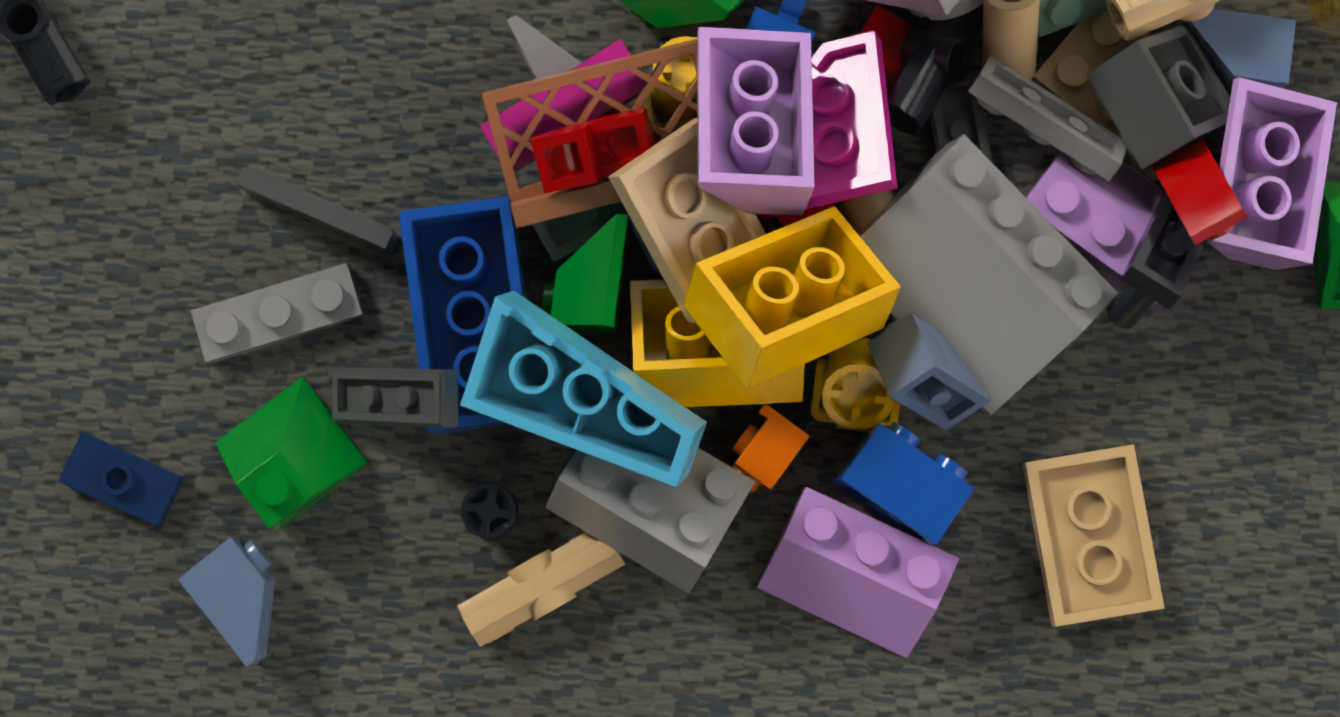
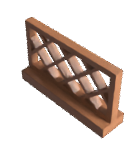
[482,39,697,228]

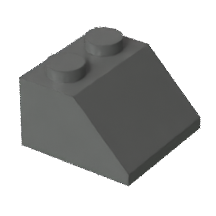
[1086,23,1230,170]

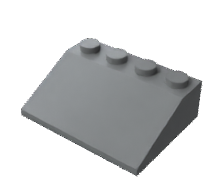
[858,134,1118,416]

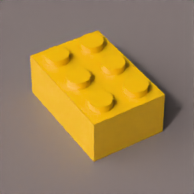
[683,206,901,389]
[630,279,805,407]

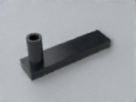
[1107,137,1222,329]

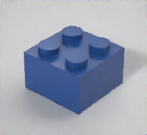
[833,422,975,545]

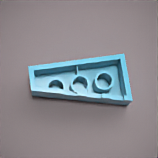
[460,290,707,487]

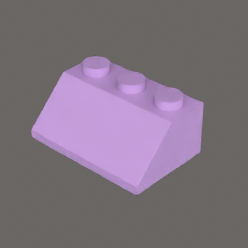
[697,27,814,216]
[1208,77,1337,270]
[1026,151,1164,306]
[757,487,960,658]

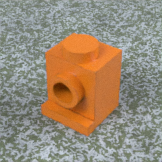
[732,404,810,493]

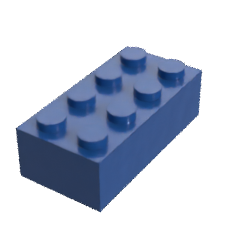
[399,196,527,435]

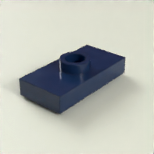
[58,432,185,527]

